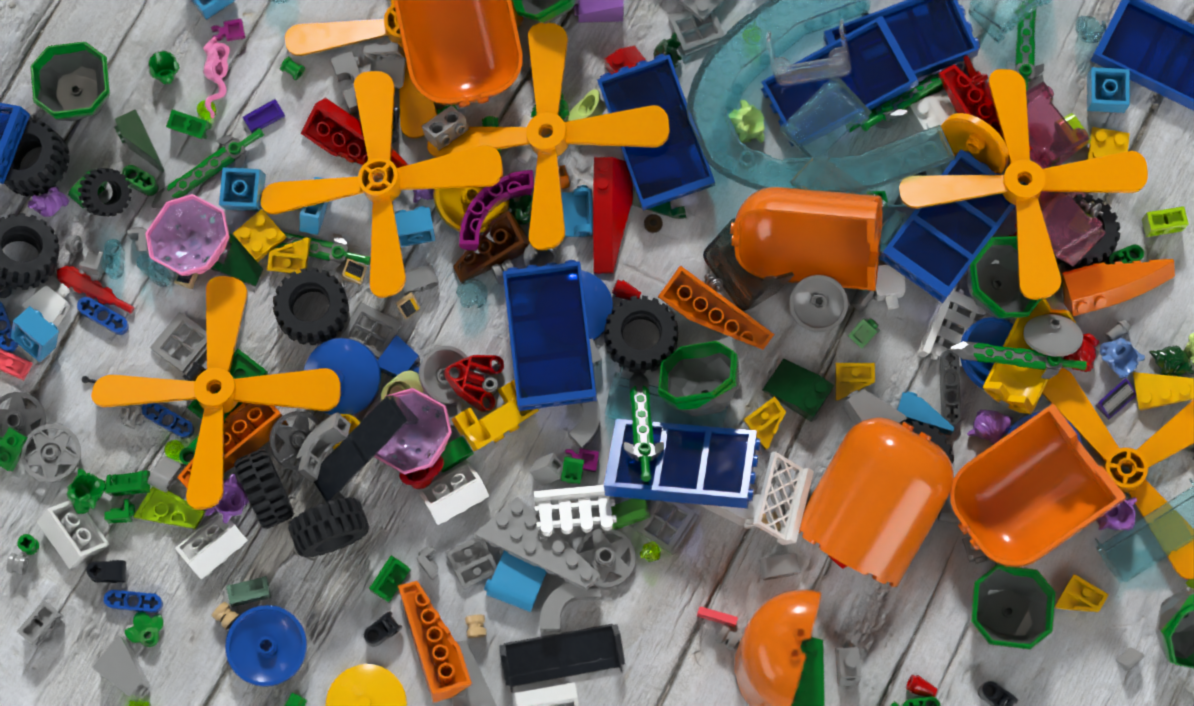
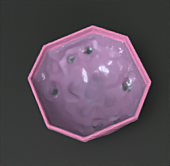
[145,194,230,276]
[374,388,452,474]

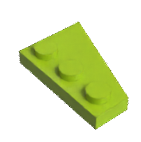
[133,486,205,530]

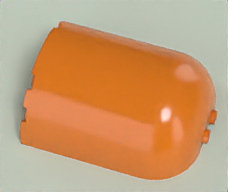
[394,0,523,107]
[730,187,883,291]
[950,404,1126,567]
[799,418,954,587]
[734,590,821,706]

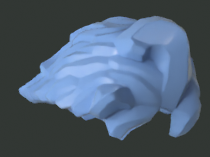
[1100,338,1145,379]

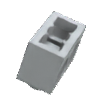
[422,105,469,150]
[17,600,64,647]

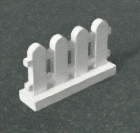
[917,282,986,369]
[534,485,617,536]

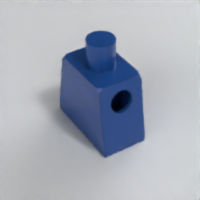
[377,335,420,378]

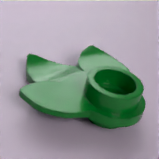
[125,611,164,647]

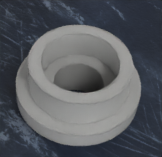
[65,235,83,254]

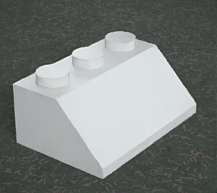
[417,461,489,525]
[37,500,110,569]
[175,512,248,580]
[515,682,579,706]

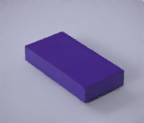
[242,99,285,133]

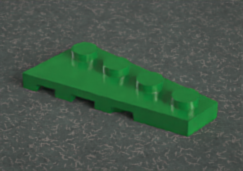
[791,637,825,706]

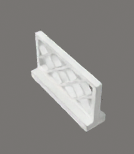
[753,452,814,545]

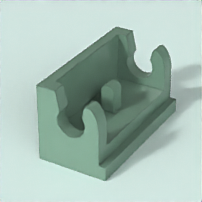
[226,576,272,607]

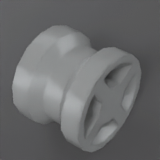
[7,553,29,575]

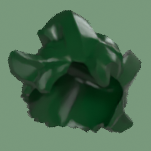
[653,32,682,76]
[1149,345,1194,377]

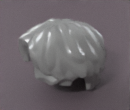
[523,244,557,267]

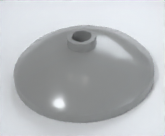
[790,274,848,332]
[1023,314,1083,356]
[419,346,474,404]

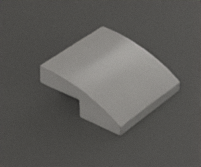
[446,538,497,589]

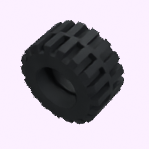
[78,168,132,217]

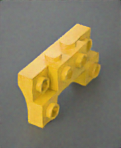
[451,379,539,451]

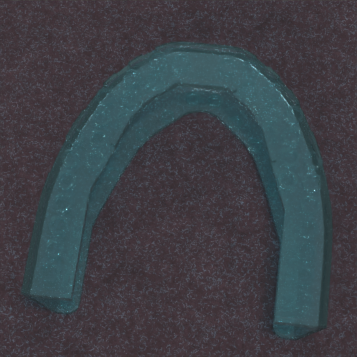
[687,0,955,193]

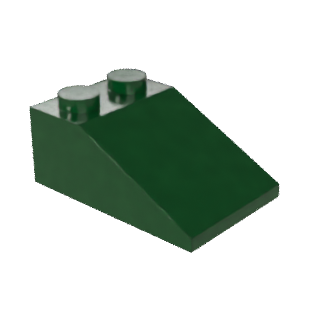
[114,109,165,172]
[762,358,834,422]

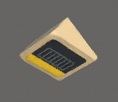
[342,259,367,285]
[174,268,199,289]
[396,292,420,319]

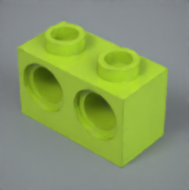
[1141,206,1189,237]

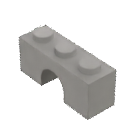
[330,51,361,115]

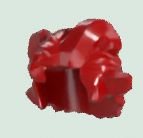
[1062,333,1099,372]

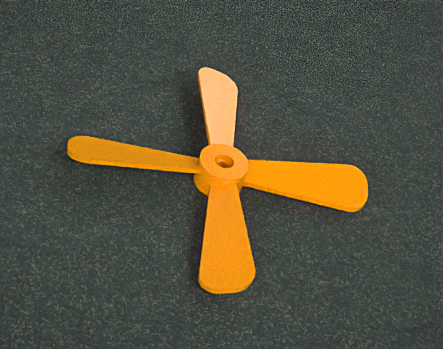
[285,0,524,139]
[427,23,670,250]
[899,69,1148,300]
[261,71,503,298]
[91,276,341,510]
[1042,368,1194,580]

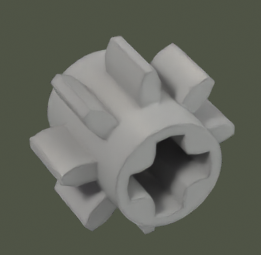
[119,405,145,429]

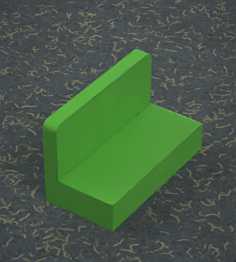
[611,498,651,530]

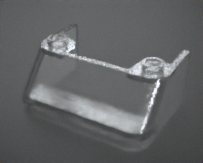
[766,19,851,86]

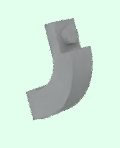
[565,379,600,449]
[296,413,351,482]
[540,583,600,632]

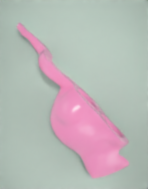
[203,37,230,118]

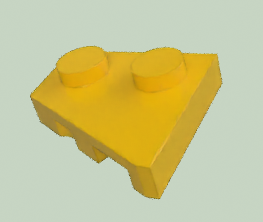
[267,238,311,274]
[835,363,875,401]
[743,396,786,450]
[1054,574,1109,613]

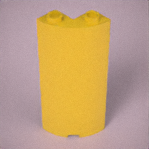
[983,298,1076,415]

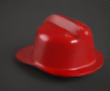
[399,453,444,489]

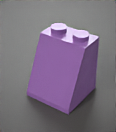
[574,0,624,23]

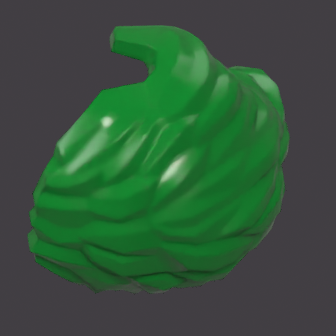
[148,50,180,85]

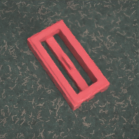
[697,606,738,628]

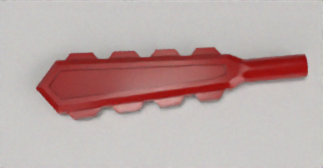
[56,266,135,314]

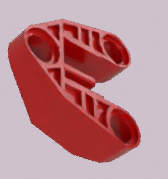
[444,355,504,412]

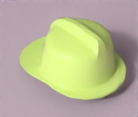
[567,89,607,121]
[381,371,423,401]

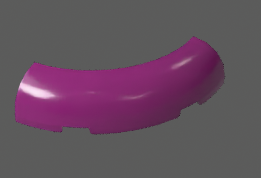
[459,170,534,251]

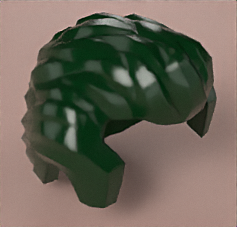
[508,195,533,225]

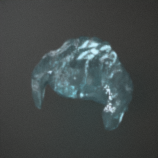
[1075,15,1106,43]
[456,279,488,308]

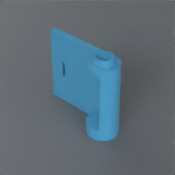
[561,185,593,237]
[484,550,547,612]

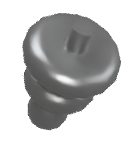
[1079,199,1103,218]
[704,274,723,292]

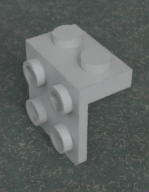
[363,42,407,88]

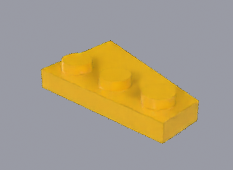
[1133,372,1194,411]

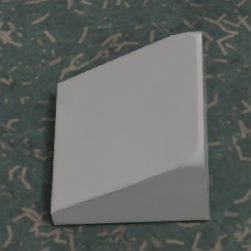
[850,289,874,312]
[1116,648,1144,671]

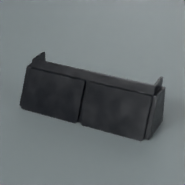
[314,395,419,503]
[499,624,625,692]

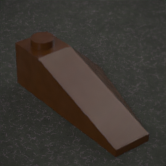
[453,211,530,283]

